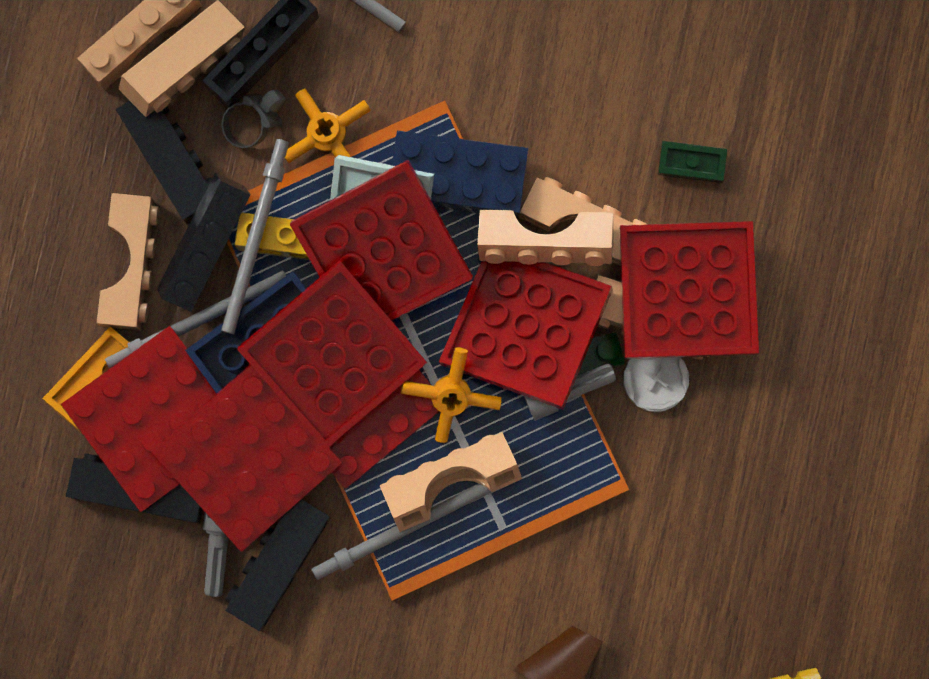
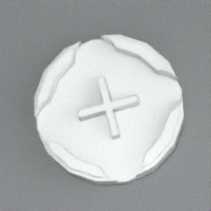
[623,357,689,412]

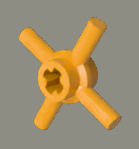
[285,89,371,163]
[401,347,502,443]

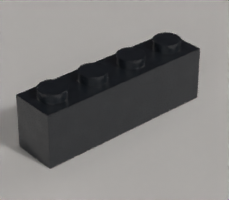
[202,0,319,108]
[115,101,212,225]
[157,172,250,312]
[66,453,203,524]
[225,499,331,631]

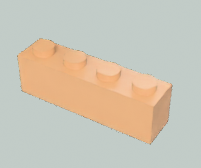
[119,0,245,117]

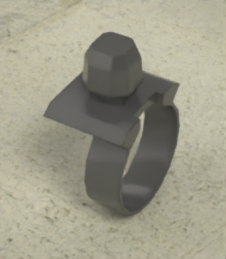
[221,89,285,148]

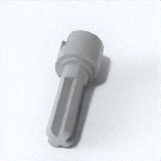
[524,364,616,421]
[203,511,229,597]

